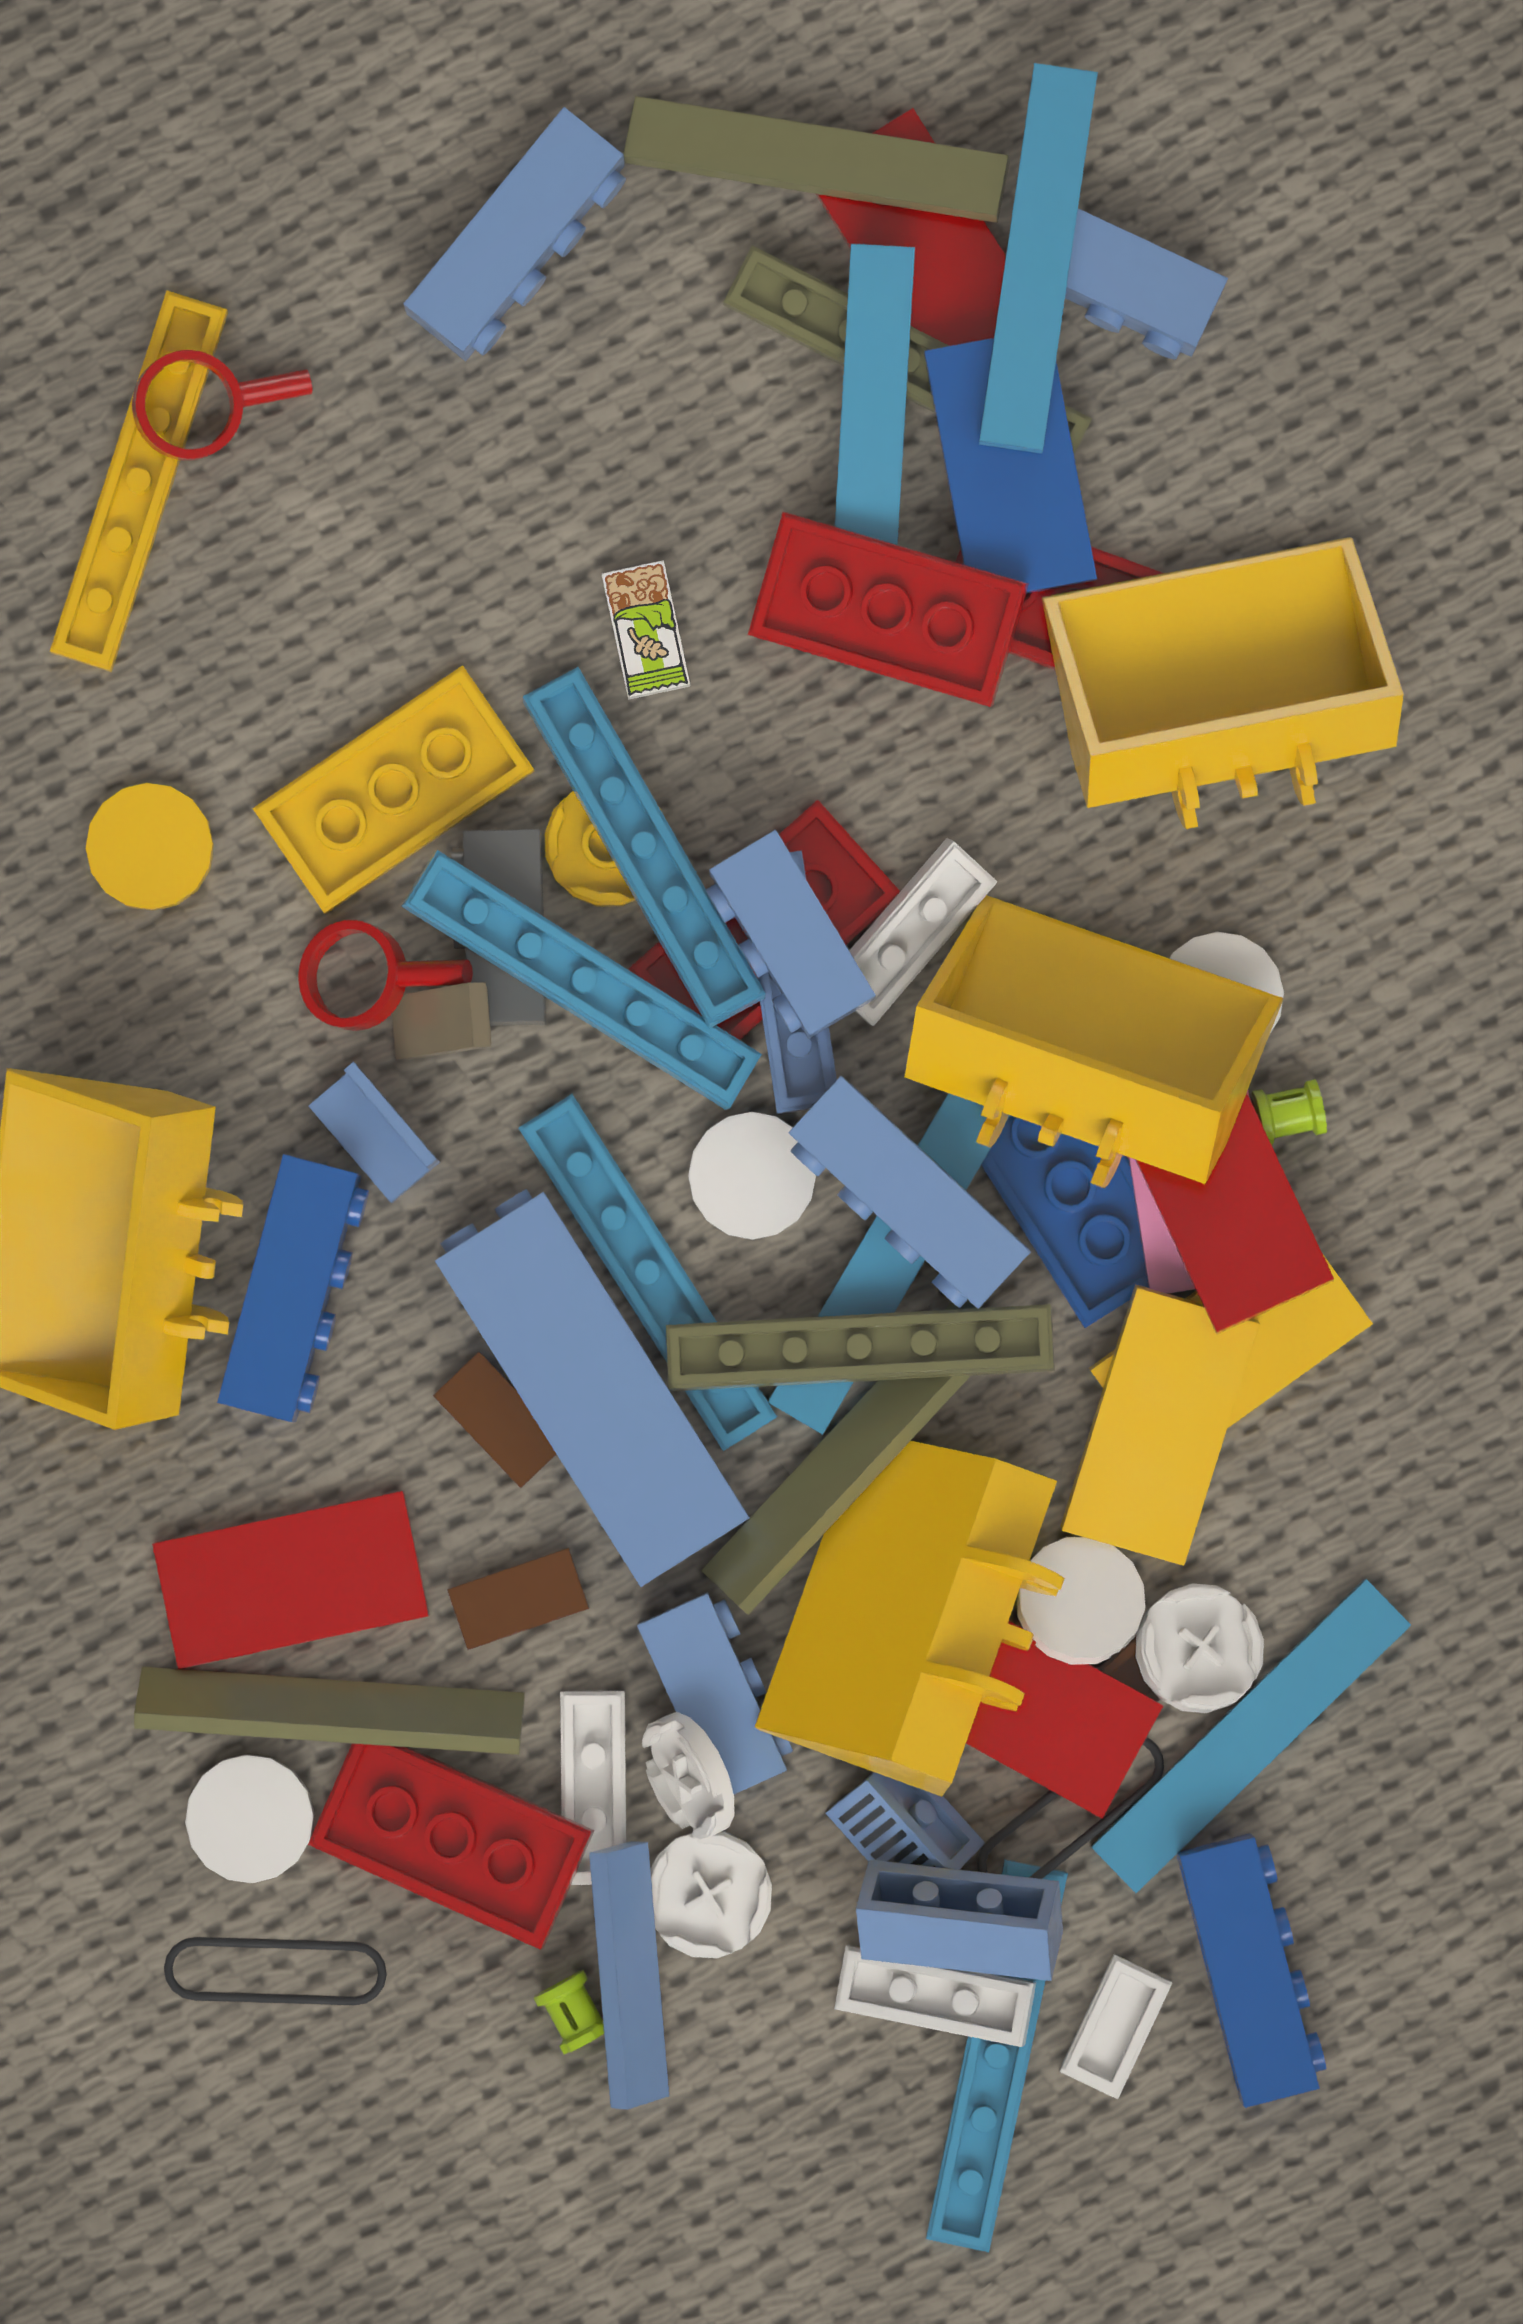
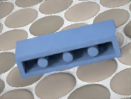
[404,107,626,361]
[788,1076,1031,1309]

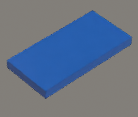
[924,338,1097,594]
[981,1115,1149,1328]

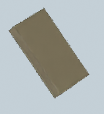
[392,982,492,1060]

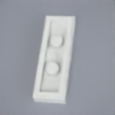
[849,838,997,1026]
[560,1691,626,1885]
[834,1945,1036,2047]

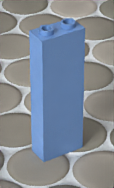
[435,1189,750,1587]

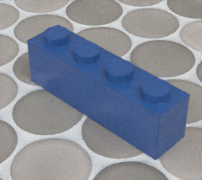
[217,1154,369,1422]
[1176,1833,1326,2108]

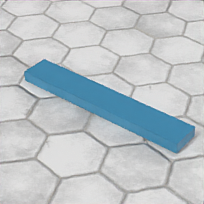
[979,63,1098,454]
[835,244,915,545]
[523,667,766,1029]
[401,850,762,1110]
[768,1093,1010,1435]
[519,1094,777,1451]
[1091,1579,1411,1893]
[926,1859,1068,2252]

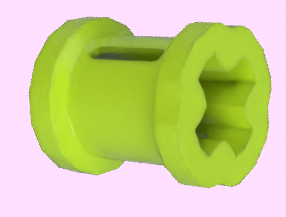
[1251,1079,1327,1145]
[533,1970,604,2055]

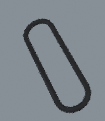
[977,1737,1164,1879]
[164,1937,387,2006]

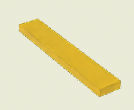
[50,290,228,672]

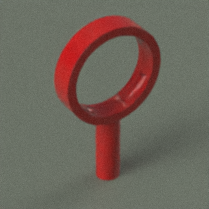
[132,350,312,461]
[298,920,473,1031]

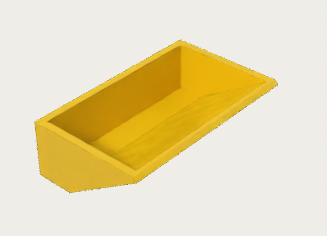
[1042,537,1404,829]
[904,895,1283,1189]
[0,1068,243,1430]
[754,1441,1065,1797]

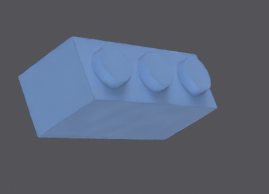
[1065,209,1228,360]
[705,830,876,1039]
[637,1592,793,1794]
[856,1860,1063,1981]

